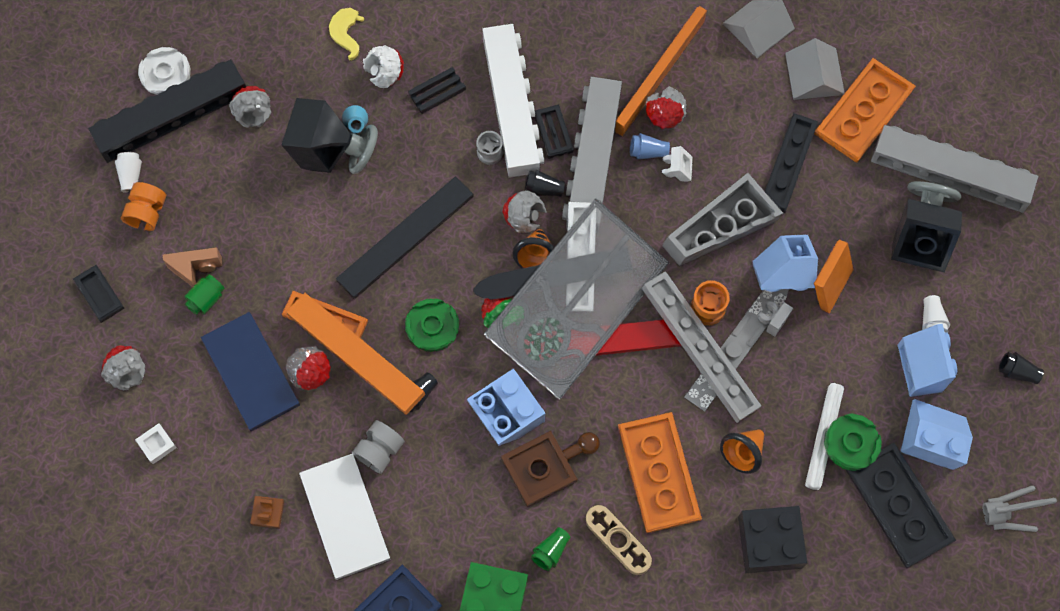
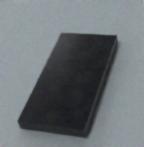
[846,443,956,569]

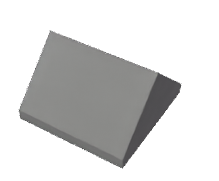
[723,0,795,58]
[785,38,845,100]

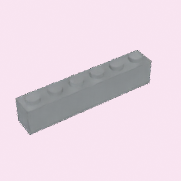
[562,77,622,234]
[871,125,1038,213]

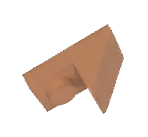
[163,248,222,287]

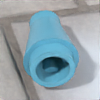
[342,105,368,133]

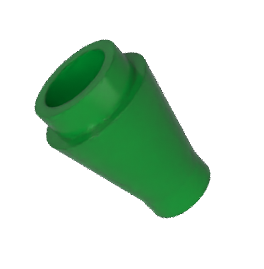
[531,527,571,571]

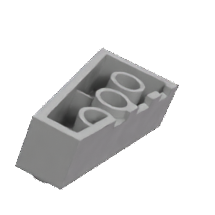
[662,173,783,266]

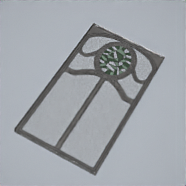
[483,198,669,399]

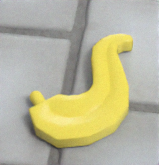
[329,8,364,61]

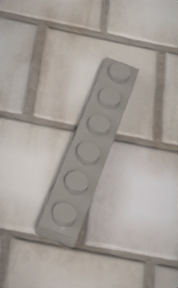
[641,271,761,423]

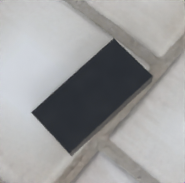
[73,265,125,323]

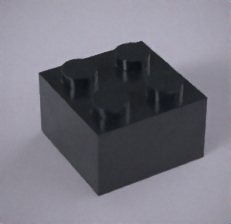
[738,506,807,573]

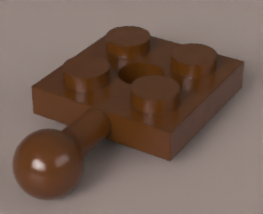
[501,431,600,508]

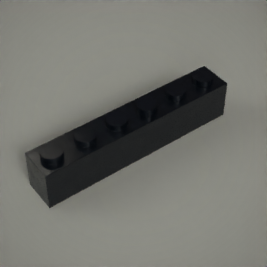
[88,59,246,163]

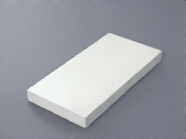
[299,454,391,580]

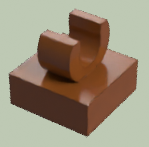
[250,496,284,529]

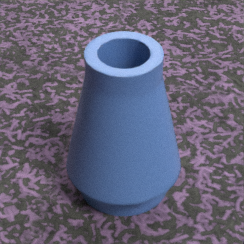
[630,133,670,159]

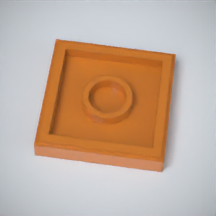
[814,240,854,314]

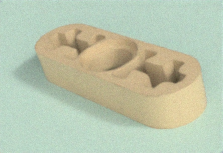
[586,505,652,575]

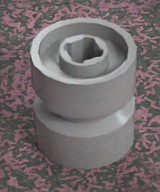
[352,420,405,474]

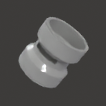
[476,131,503,165]

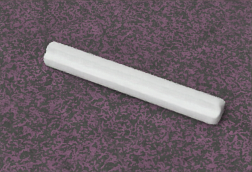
[805,383,844,490]

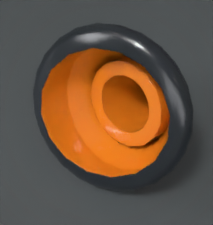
[512,229,558,268]
[720,429,764,474]

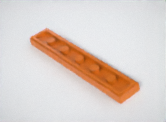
[615,6,707,136]
[286,293,425,415]

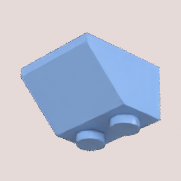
[901,399,973,470]

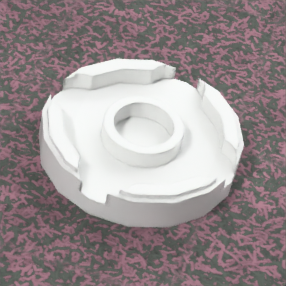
[138,47,191,95]

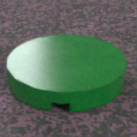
[405,299,459,352]
[824,414,882,471]

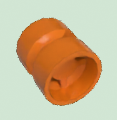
[121,182,167,231]
[691,281,730,325]

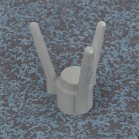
[982,486,1057,532]

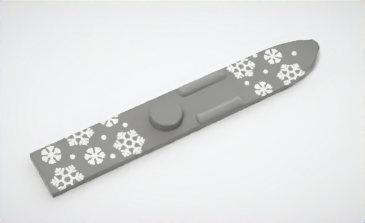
[684,289,789,412]

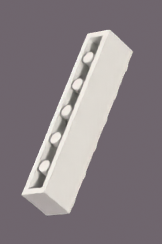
[483,24,544,178]

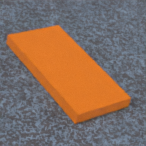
[814,58,916,163]
[618,412,702,534]

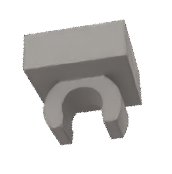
[758,301,793,337]

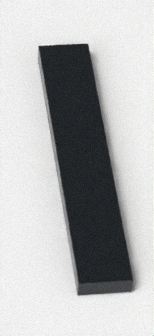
[336,176,474,300]

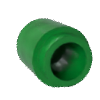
[184,274,225,315]

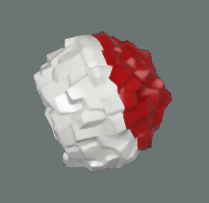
[363,45,404,88]

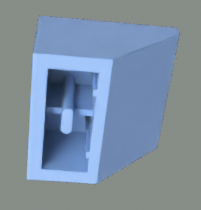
[753,235,818,292]
[898,324,957,397]
[467,369,545,445]

